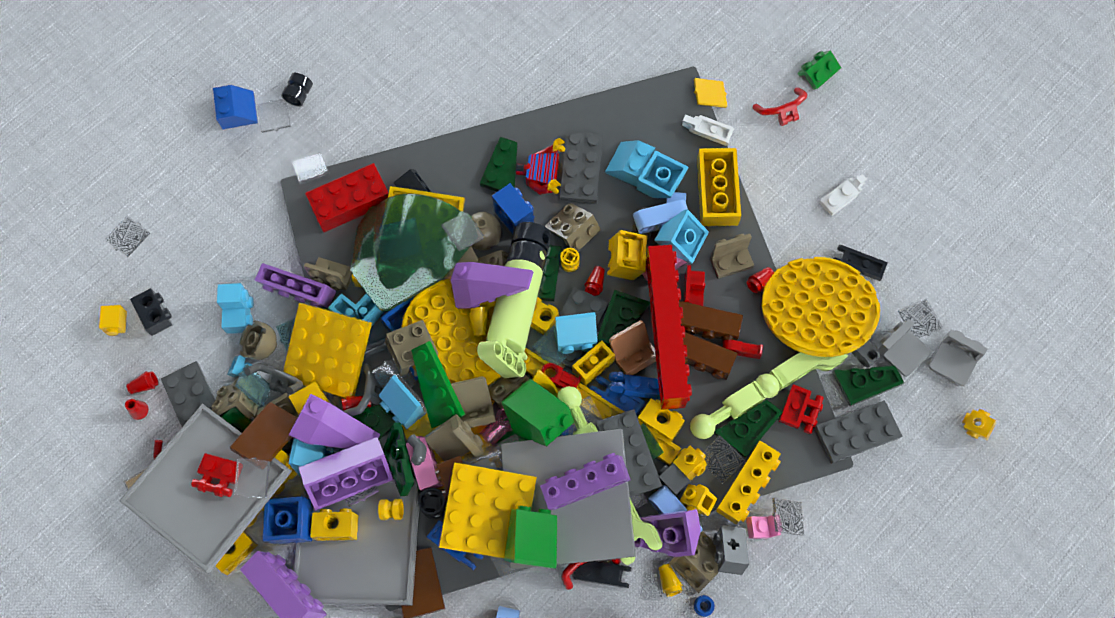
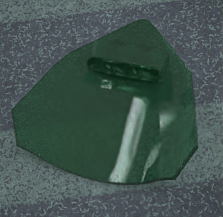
[350,194,478,311]

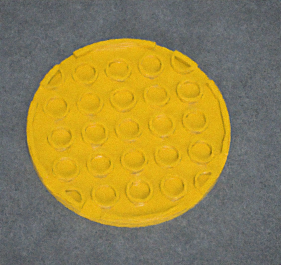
[761,257,880,357]
[401,279,502,386]

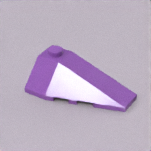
[451,262,534,309]
[289,394,380,449]
[634,509,701,557]

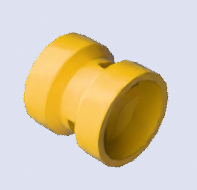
[560,248,580,272]
[378,499,404,520]

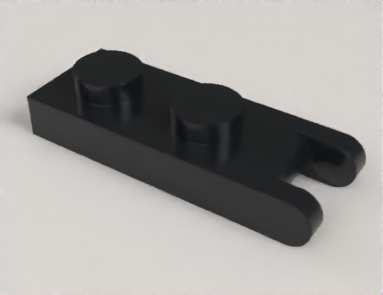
[833,245,888,281]
[574,561,632,588]

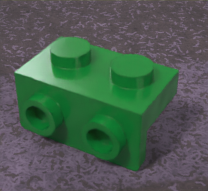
[797,50,842,90]

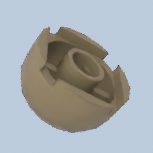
[464,212,502,250]
[239,320,277,361]

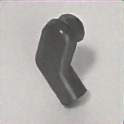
[407,434,427,466]

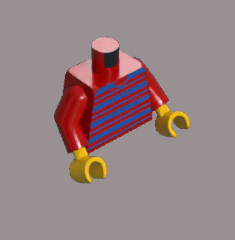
[516,138,565,195]

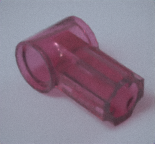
[479,407,512,446]

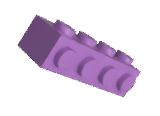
[255,263,336,309]
[540,453,631,510]

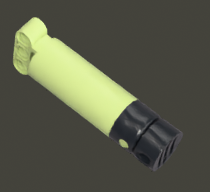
[477,222,552,378]

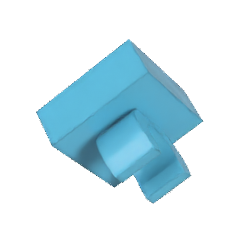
[227,355,252,378]

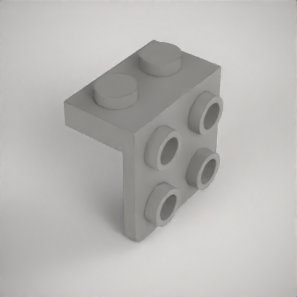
[878,319,931,377]
[929,329,988,386]

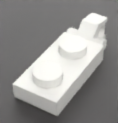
[682,115,734,146]
[819,174,867,216]

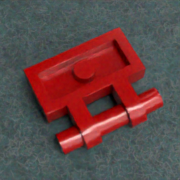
[779,384,824,434]
[191,453,244,497]

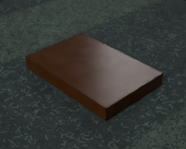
[230,402,297,470]
[401,547,446,618]

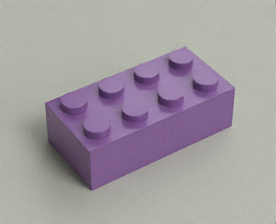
[299,437,393,511]
[240,551,327,618]

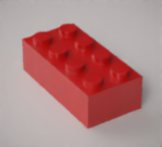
[305,163,389,232]

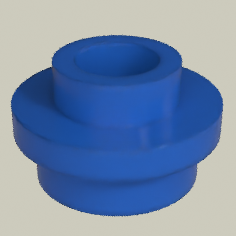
[693,595,715,617]

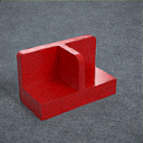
[684,265,705,306]

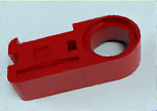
[723,340,763,359]
[541,363,581,389]

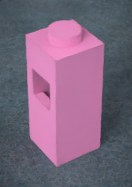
[406,436,444,491]

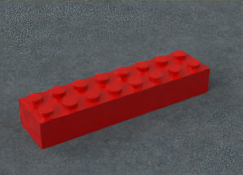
[646,245,692,410]

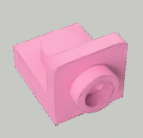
[746,515,781,539]

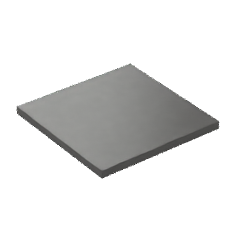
[119,404,292,573]
[501,429,636,569]
[293,479,420,606]

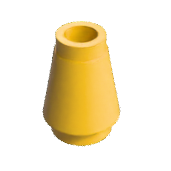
[469,307,488,337]
[658,564,682,597]

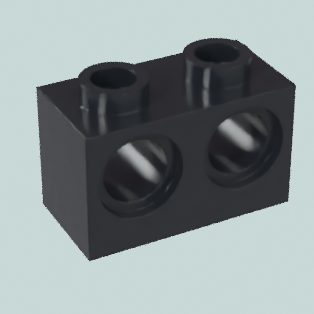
[130,288,172,336]

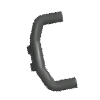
[343,362,384,416]
[244,363,303,395]

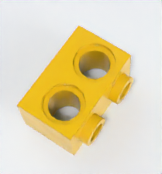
[531,297,559,337]

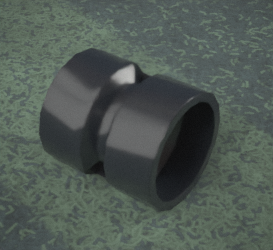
[281,72,313,107]
[418,488,447,519]

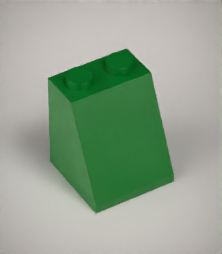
[501,379,574,447]
[504,505,557,569]

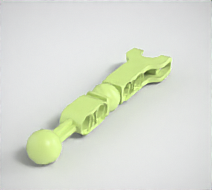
[690,352,848,439]
[557,386,662,565]

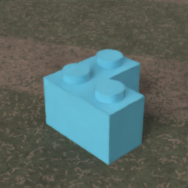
[217,283,254,334]
[328,291,387,327]

